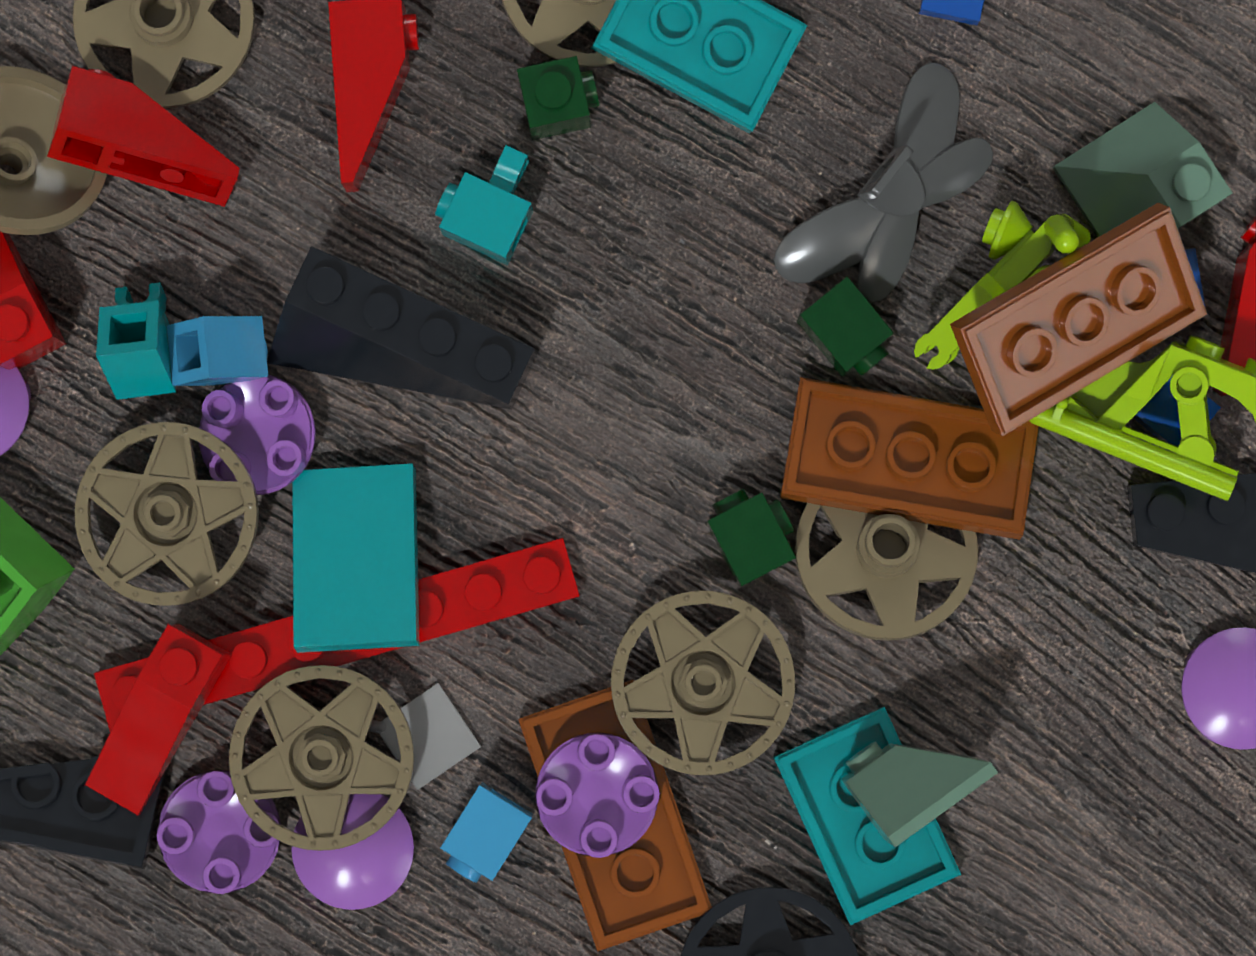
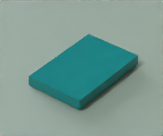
[591,0,807,134]
[292,463,420,653]
[773,707,962,925]

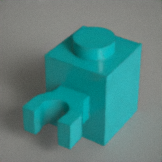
[435,145,533,265]
[96,282,176,400]

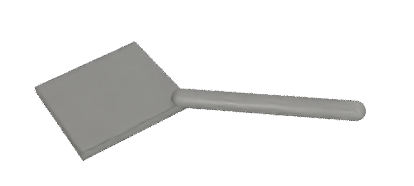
[318,683,482,790]

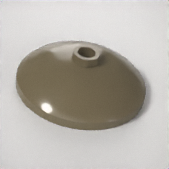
[0,66,107,235]

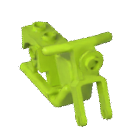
[914,201,1256,501]

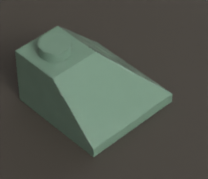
[1053,102,1233,237]
[841,741,998,847]

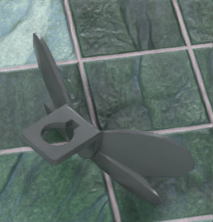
[774,63,993,302]

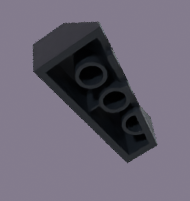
[267,246,537,410]

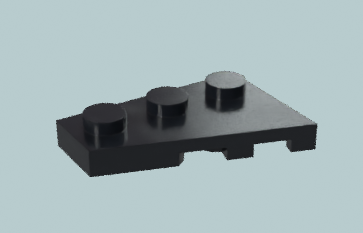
[1127,473,1256,574]
[0,756,168,870]

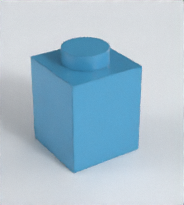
[167,316,268,386]
[440,782,534,883]

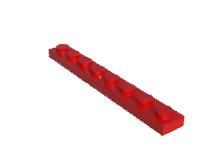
[94,538,580,732]

